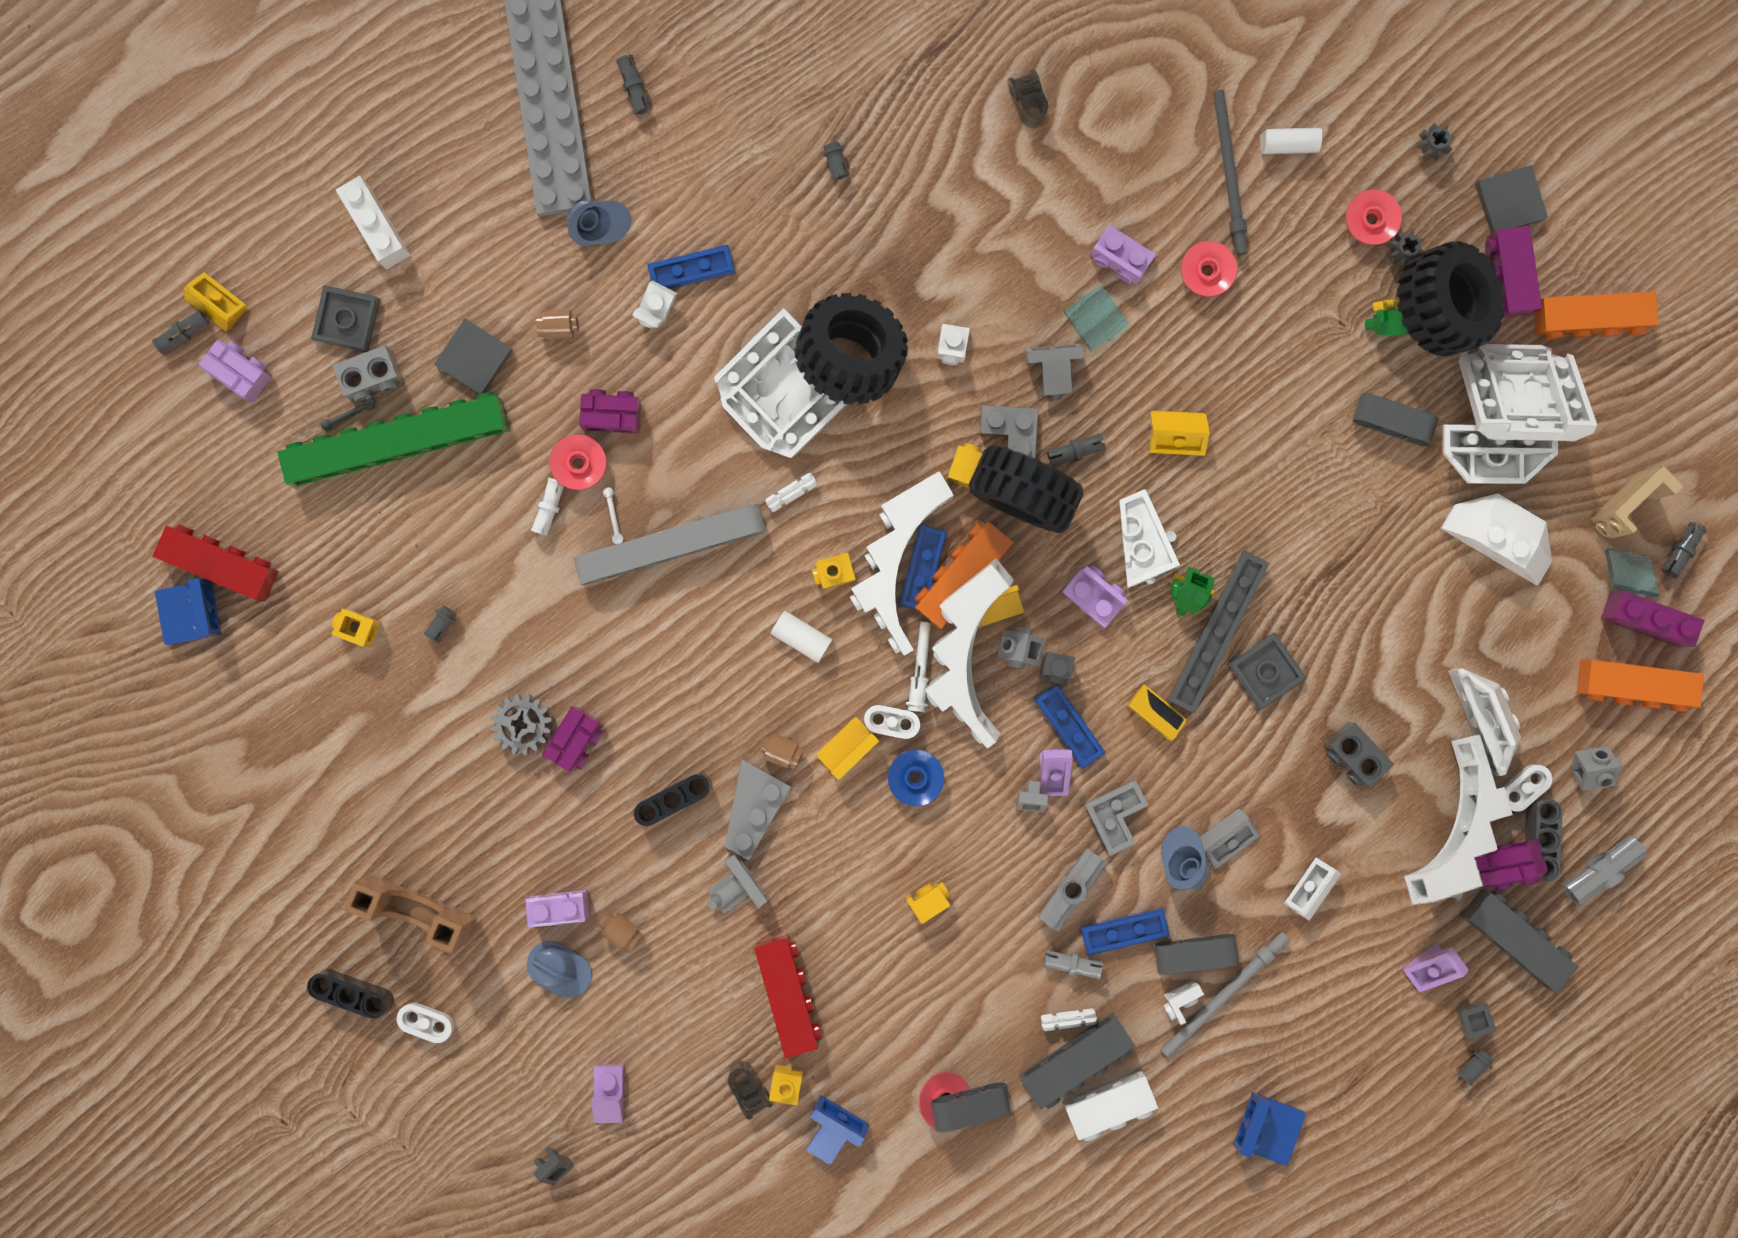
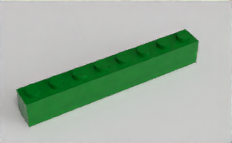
[277,392,510,487]

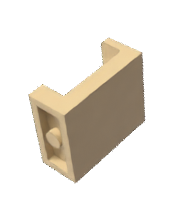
[1591,466,1684,538]

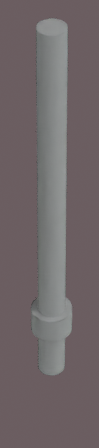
[1161,932,1290,1058]

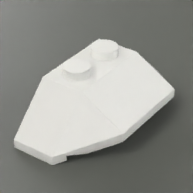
[1443,425,1558,484]
[1440,493,1552,585]
[1448,669,1521,776]

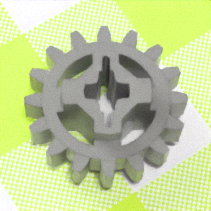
[490,694,553,755]

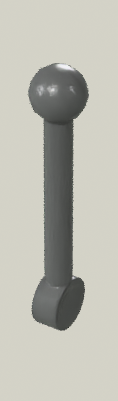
[321,398,375,430]

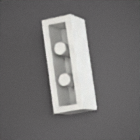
[336,176,411,270]
[1063,1070,1158,1141]

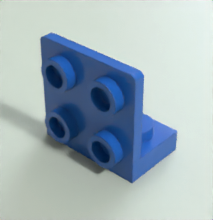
[155,578,222,645]
[1233,1092,1306,1166]

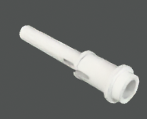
[906,622,931,712]

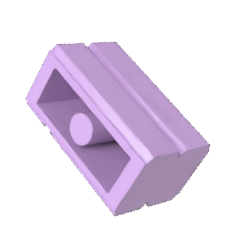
[199,340,271,403]
[526,890,590,928]

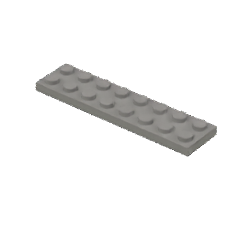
[504,0,592,217]

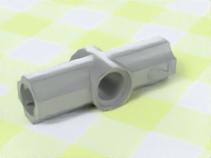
[1562,835,1648,906]
[1037,848,1107,932]

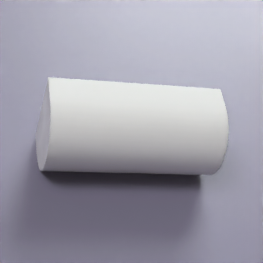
[1260,128,1322,154]
[770,610,833,663]
[1284,858,1342,921]

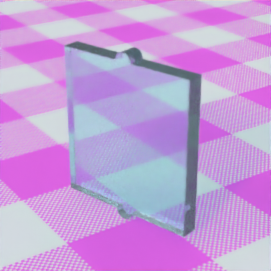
[1063,285,1129,351]
[1605,548,1660,598]

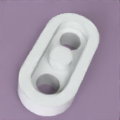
[864,705,920,739]
[1503,764,1552,811]
[397,1002,454,1043]

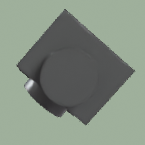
[1039,652,1075,685]

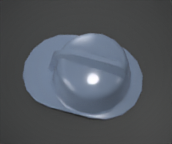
[567,200,632,246]
[1161,826,1210,890]
[527,941,592,998]

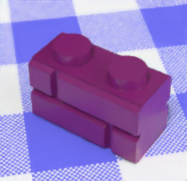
[579,389,641,434]
[542,706,604,772]
[1474,839,1548,890]

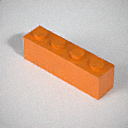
[1534,292,1658,340]
[914,521,1014,629]
[1577,660,1704,712]

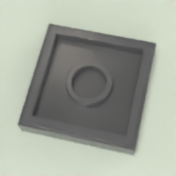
[1475,165,1548,234]
[311,285,381,352]
[434,318,513,394]
[1227,632,1307,710]

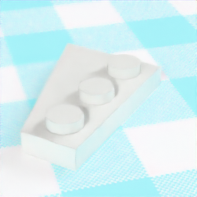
[1119,489,1180,589]

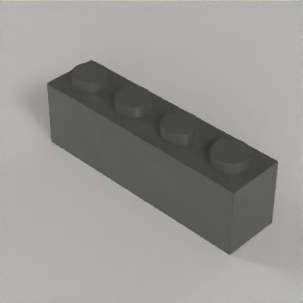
[1460,890,1579,993]
[1019,1012,1136,1110]

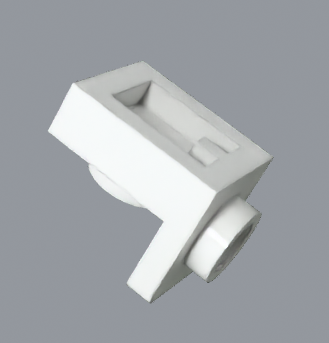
[632,281,677,328]
[936,324,970,366]
[1163,980,1204,1025]

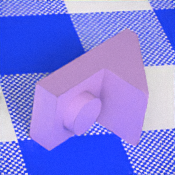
[1039,749,1073,796]
[1403,945,1468,993]
[591,1065,624,1123]

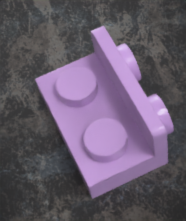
[1090,225,1156,284]
[1061,565,1129,628]

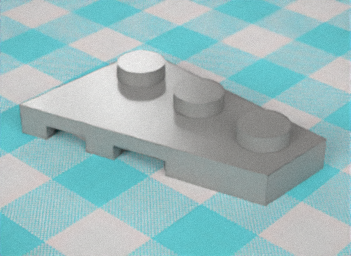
[725,759,791,860]

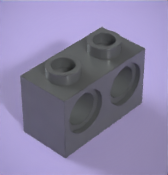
[1324,722,1394,788]

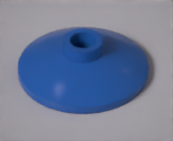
[888,750,944,806]

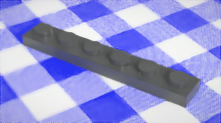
[1167,550,1270,713]

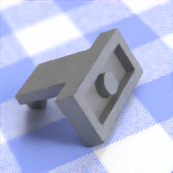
[1024,343,1084,400]
[708,853,769,913]

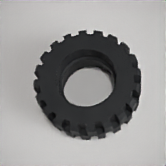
[1397,241,1505,357]
[795,293,908,405]
[969,445,1083,533]

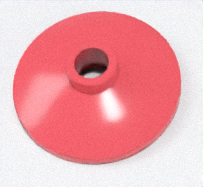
[1345,189,1402,245]
[1181,241,1237,297]
[549,434,606,490]
[918,1072,970,1128]

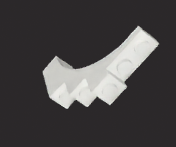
[850,471,954,656]
[925,559,1014,749]
[1404,734,1513,905]

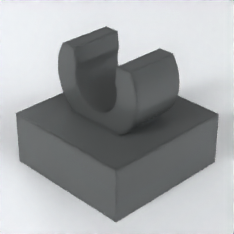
[1457,1002,1496,1040]
[534,1147,574,1186]

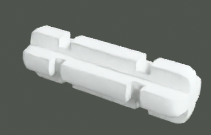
[765,473,817,512]
[1041,1008,1097,1031]

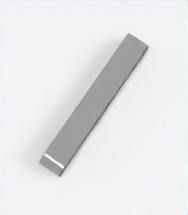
[573,504,767,586]

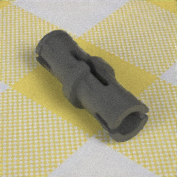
[616,54,651,115]
[152,309,210,355]
[1047,433,1106,467]
[1661,522,1707,578]

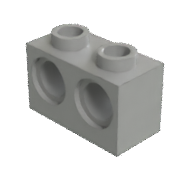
[332,345,404,402]

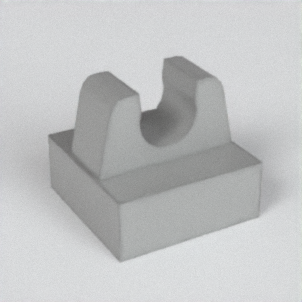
[1016,780,1048,813]

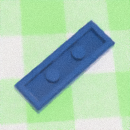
[647,245,735,289]
[899,524,947,610]
[1034,684,1106,769]
[1080,908,1170,955]

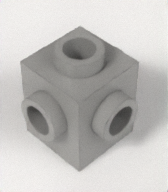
[997,627,1046,669]
[1571,746,1622,791]

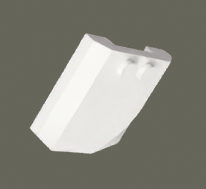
[714,308,848,458]
[1459,344,1597,441]

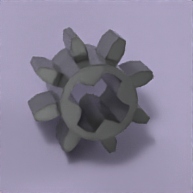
[1416,123,1455,161]
[1387,230,1425,267]

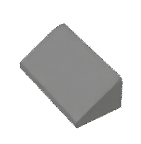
[1200,809,1260,869]

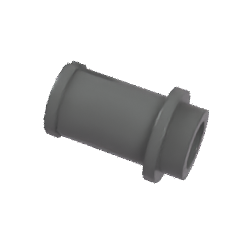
[823,142,850,180]
[424,605,457,643]
[1457,1049,1494,1086]

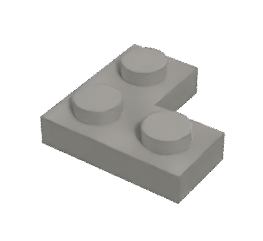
[980,405,1038,458]
[1084,780,1148,856]

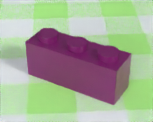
[1485,226,1542,318]
[1601,591,1705,648]

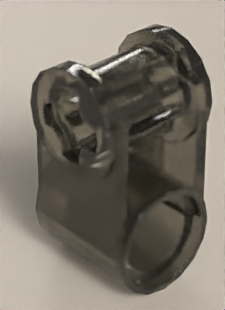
[1007,69,1048,128]
[728,1061,774,1120]

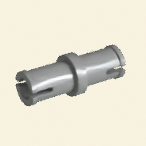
[1044,949,1103,980]

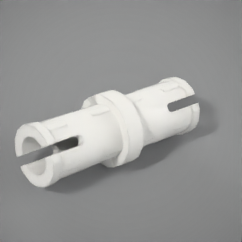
[530,478,564,536]

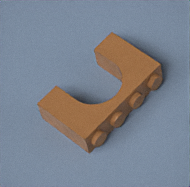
[343,875,478,954]

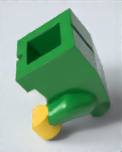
[1365,299,1410,336]
[1171,567,1215,616]

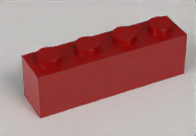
[152,524,279,602]
[754,934,822,1058]

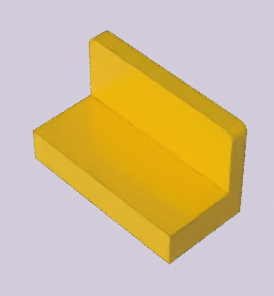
[1149,411,1210,456]
[978,585,1025,628]
[817,717,879,781]

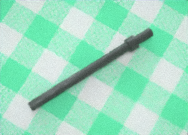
[1213,90,1247,256]

